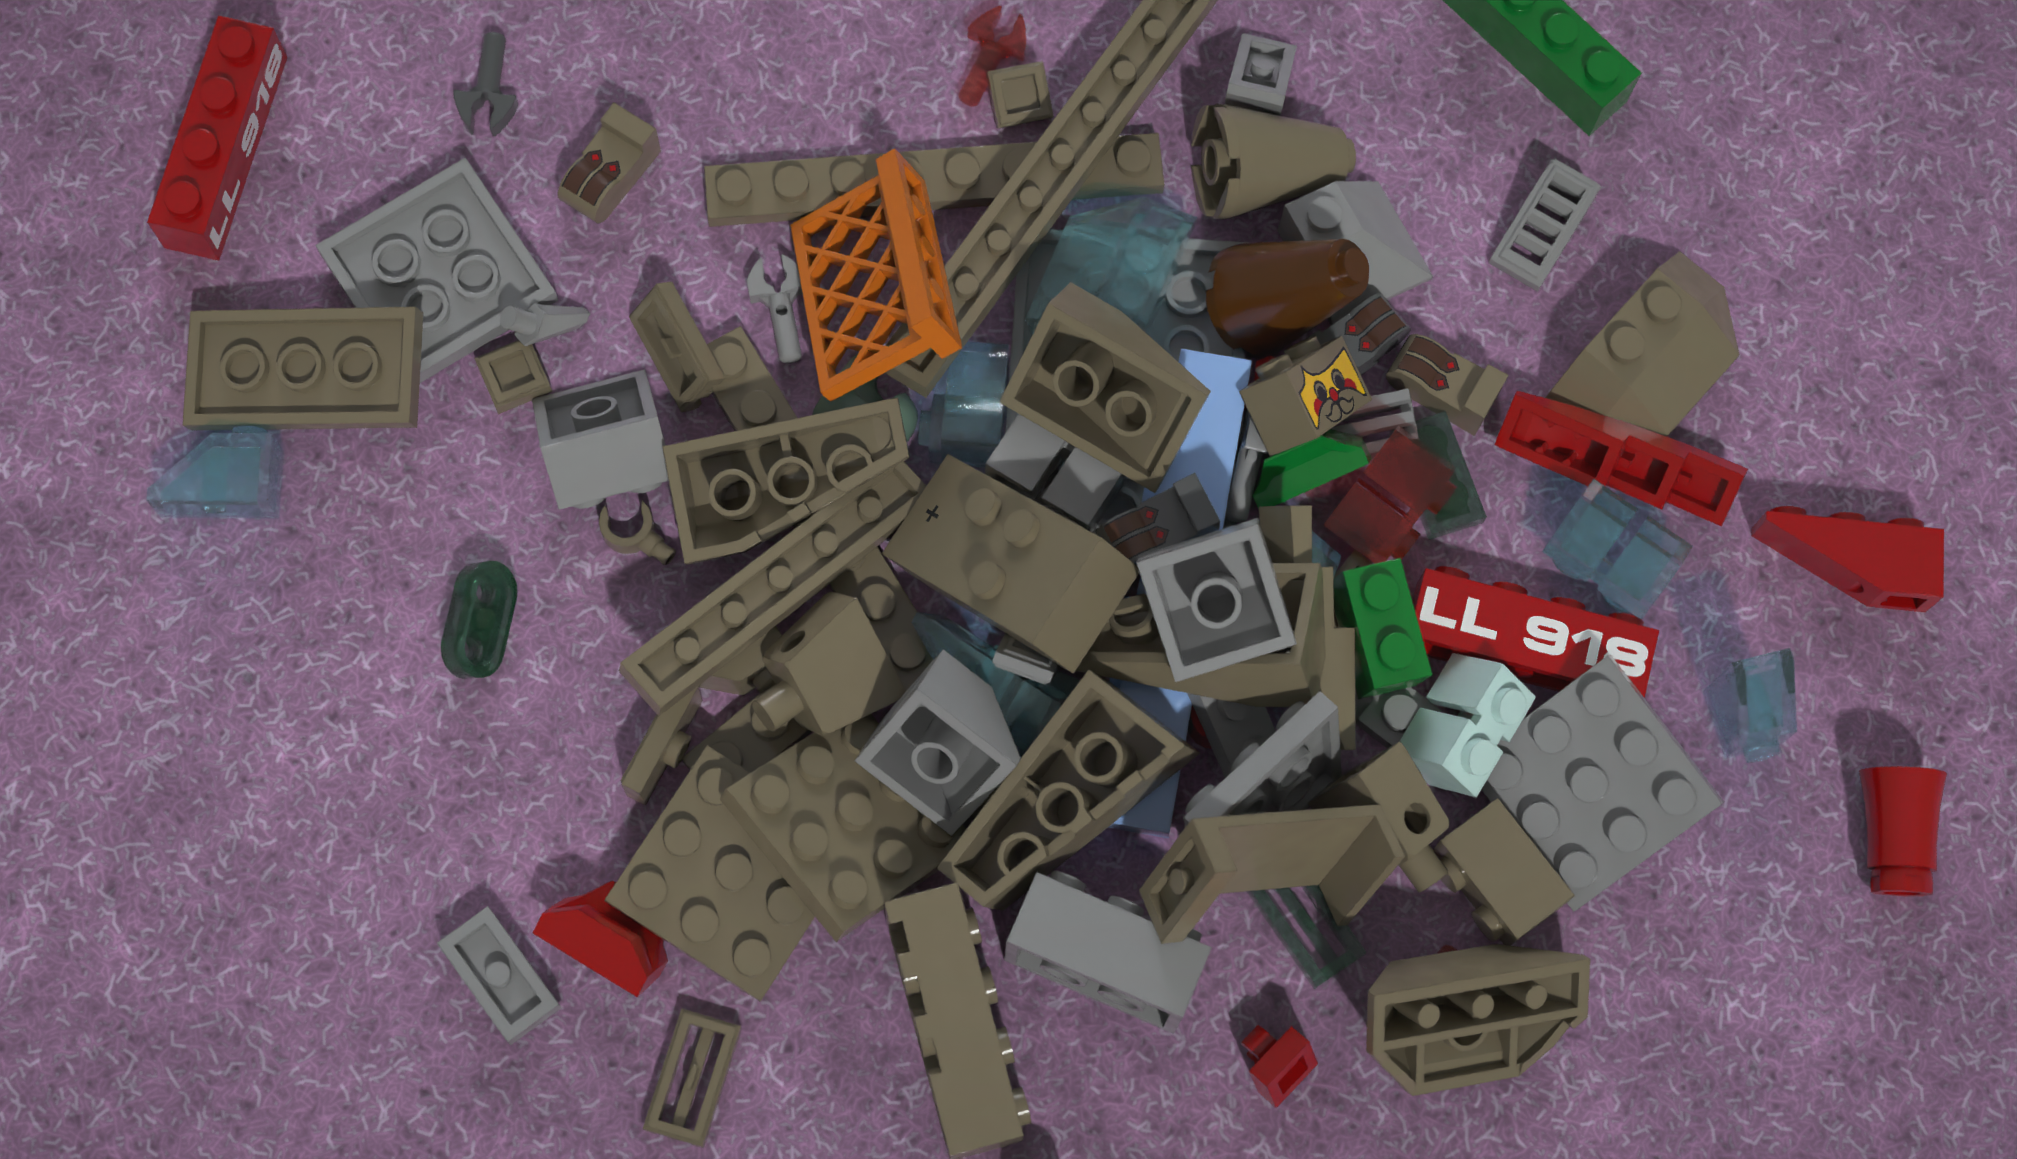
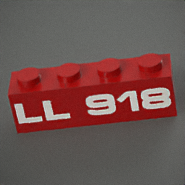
[147,15,288,261]
[1412,566,1659,698]

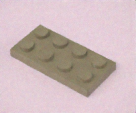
[182,307,423,431]

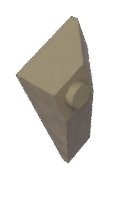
[662,397,910,565]
[1064,563,1326,707]

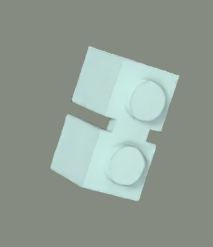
[1400,653,1536,798]

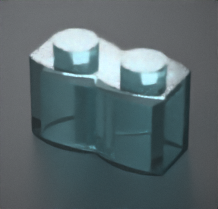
[918,342,1009,467]

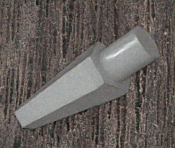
[500,303,590,346]

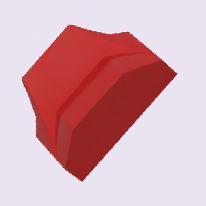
[532,880,668,997]

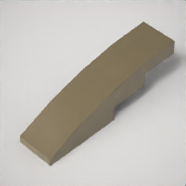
[1259,505,1356,750]

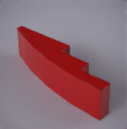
[1494,391,1748,527]

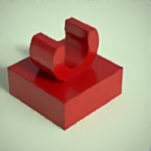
[1241,1025,1318,1108]

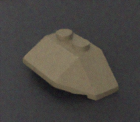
[1545,251,1740,436]
[1366,944,1590,1096]

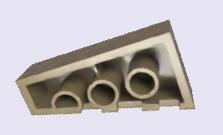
[937,670,1200,911]
[884,882,1032,1159]

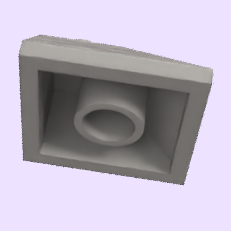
[1278,181,1433,325]

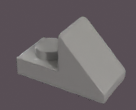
[1224,33,1297,116]

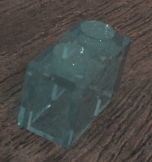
[1542,479,1693,620]

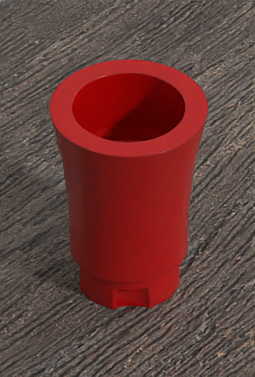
[1859,766,1947,897]

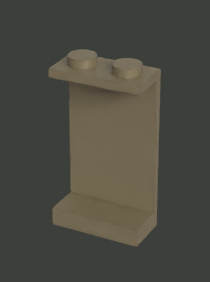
[1139,804,1405,944]

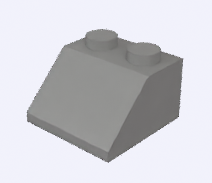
[532,369,669,510]
[1136,518,1296,682]
[855,649,1021,836]

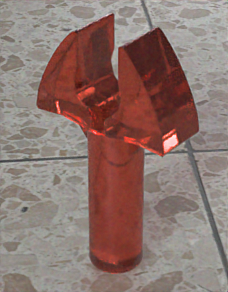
[958,5,1026,107]

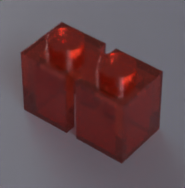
[1323,426,1457,564]

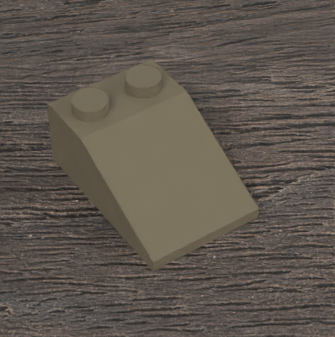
[999,282,1211,493]

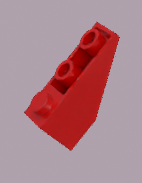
[1751,506,1944,612]

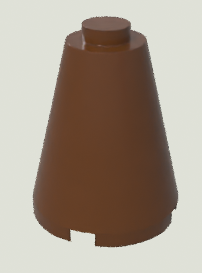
[1206,239,1369,359]

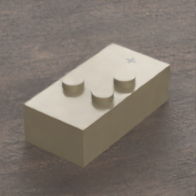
[882,454,1140,674]

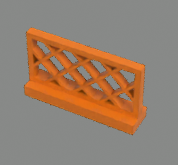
[790,148,962,402]

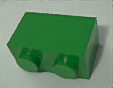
[1333,558,1432,700]

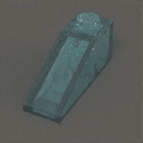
[911,612,1069,758]

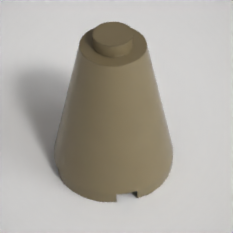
[1191,103,1356,220]

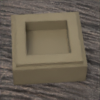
[986,61,1054,129]
[474,340,552,414]

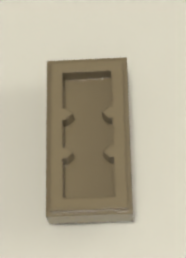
[620,686,703,805]

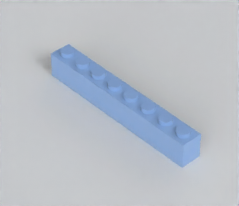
[1108,349,1252,839]

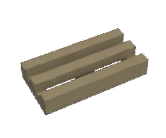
[629,281,725,413]
[643,1009,742,1148]

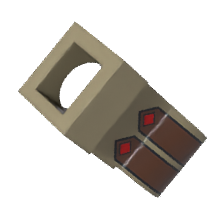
[558,102,661,224]
[1386,334,1509,436]

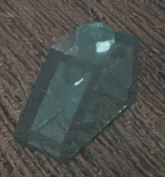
[146,426,284,519]
[1703,648,1797,763]

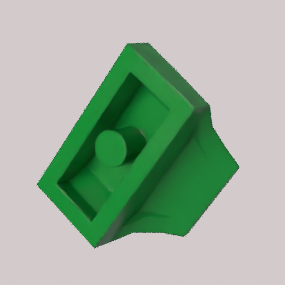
[1253,429,1372,509]

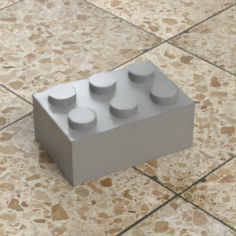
[1004,871,1212,1034]

